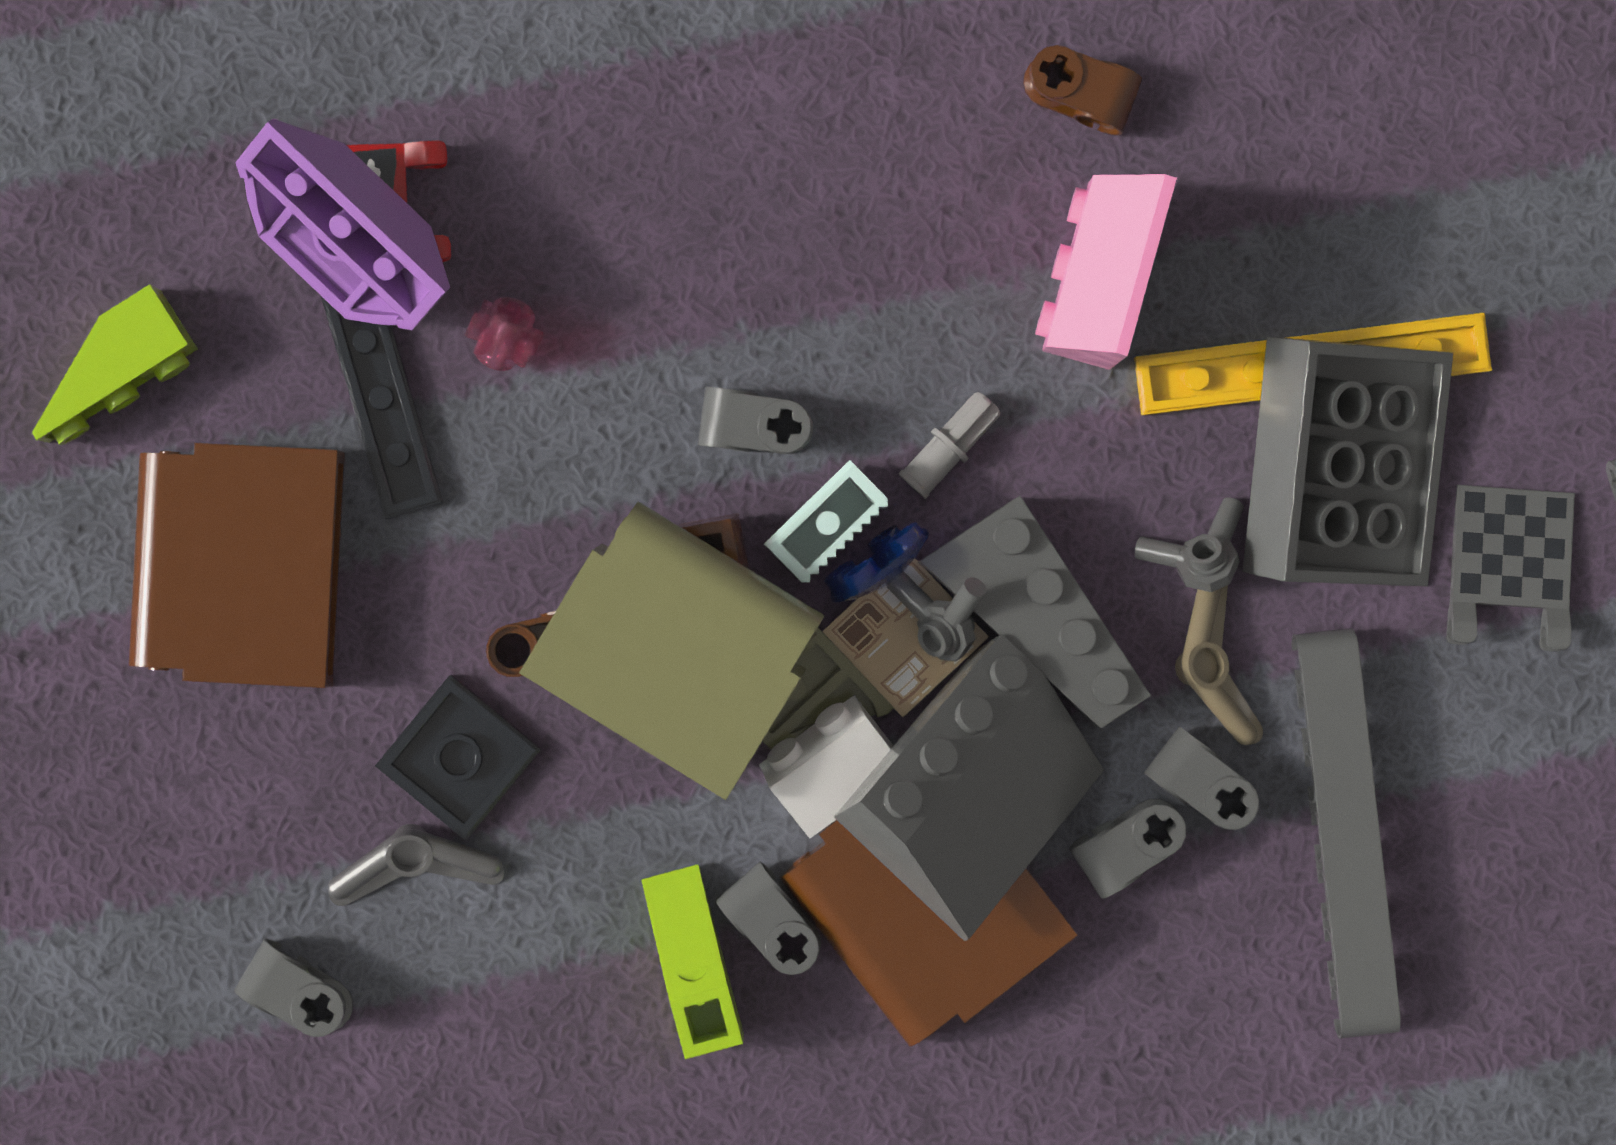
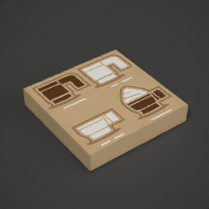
[822,551,988,717]

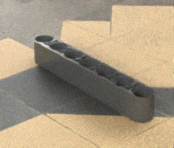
[1291,628,1401,1039]

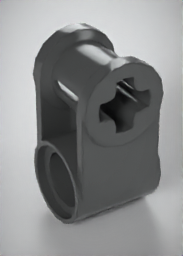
[698,387,813,454]
[1144,726,1259,830]
[1069,799,1186,899]
[716,861,821,975]
[234,938,353,1037]

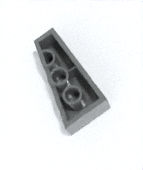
[918,496,1151,728]

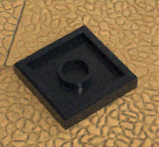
[375,675,541,841]

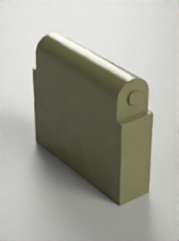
[519,501,825,800]

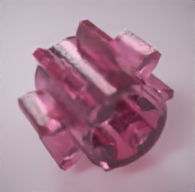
[465,297,544,371]

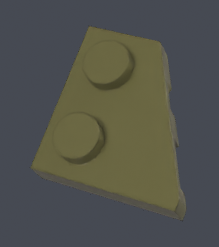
[763,628,894,750]

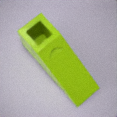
[32,284,198,445]
[641,864,744,1059]

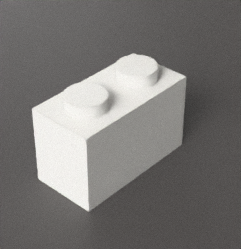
[759,695,893,838]

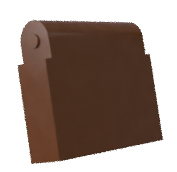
[129,443,345,688]
[779,820,1078,1047]

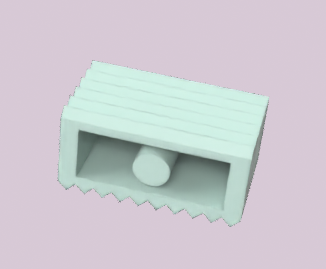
[764,460,888,583]

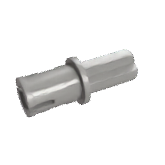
[898,392,1001,499]

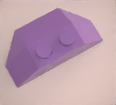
[235,119,450,330]

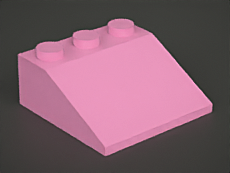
[1035,174,1177,370]

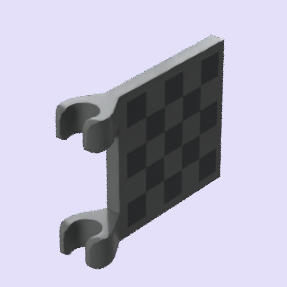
[1446,485,1575,652]

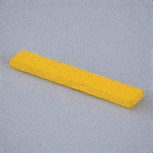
[1134,313,1492,416]

